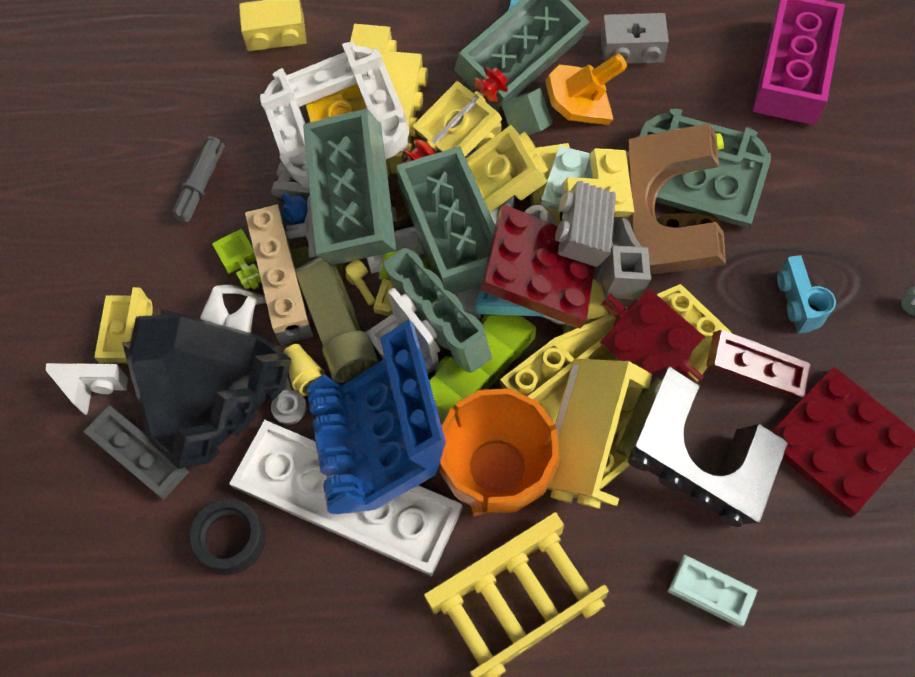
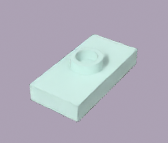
[667,555,757,628]

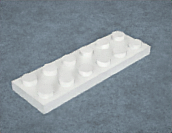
[229,420,463,576]

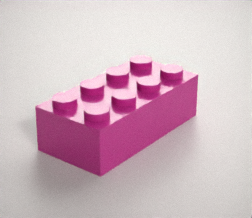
[753,0,845,125]

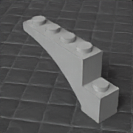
[593,217,651,300]

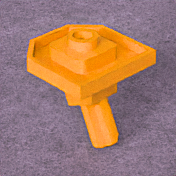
[545,54,627,125]

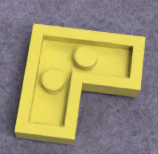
[562,148,634,217]

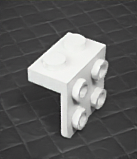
[365,288,440,375]

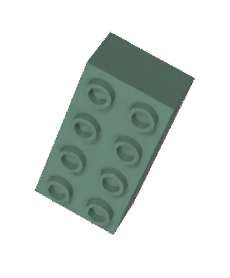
[454,0,589,112]
[303,108,396,265]
[396,146,495,294]

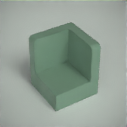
[501,88,553,135]

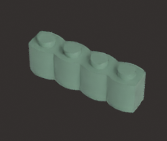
[384,248,492,373]

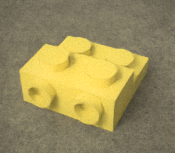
[466,125,549,212]

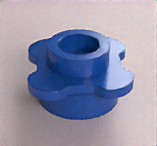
[281,193,308,225]

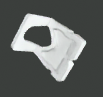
[200,285,266,333]

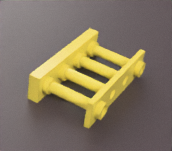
[424,512,609,677]

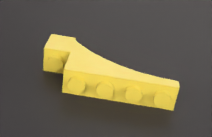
[350,24,428,174]

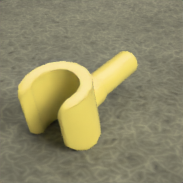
[345,259,376,306]

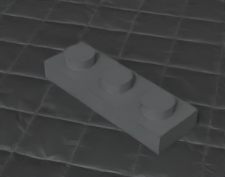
[83,405,189,500]

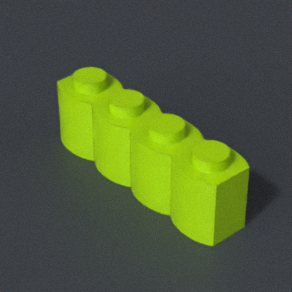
[429,314,536,426]

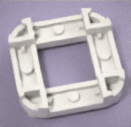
[260,41,409,188]

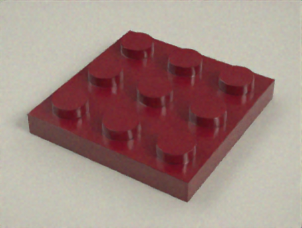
[480,204,595,329]
[772,366,915,518]

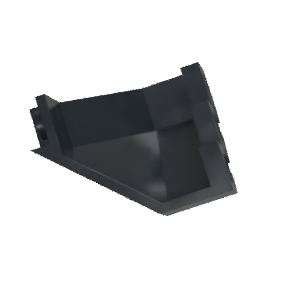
[122,308,292,469]

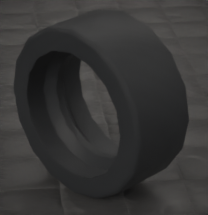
[189,498,266,575]

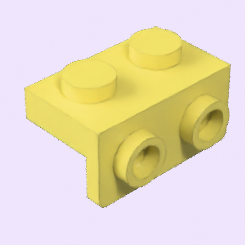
[94,287,153,363]

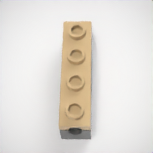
[245,204,314,346]

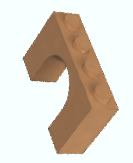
[626,123,726,275]

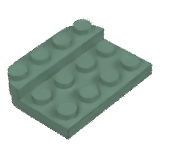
[629,109,771,229]

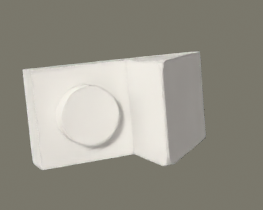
[45,363,128,415]

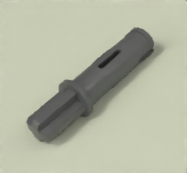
[172,136,225,223]

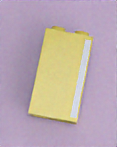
[547,358,653,509]

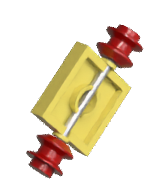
[403,67,508,163]

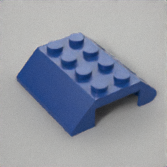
[306,319,446,514]

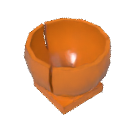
[438,389,560,517]

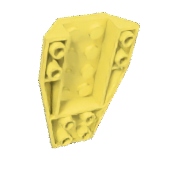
[500,284,731,490]

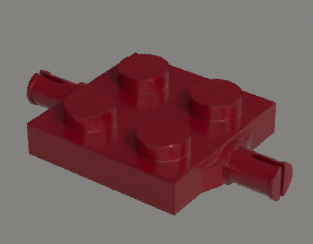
[600,288,705,384]

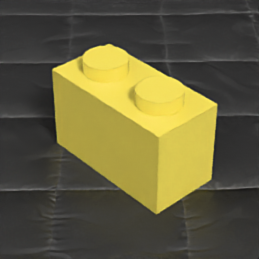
[239,0,307,51]

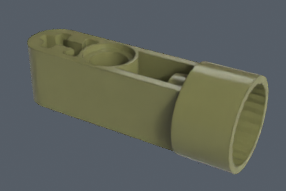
[296,257,379,383]

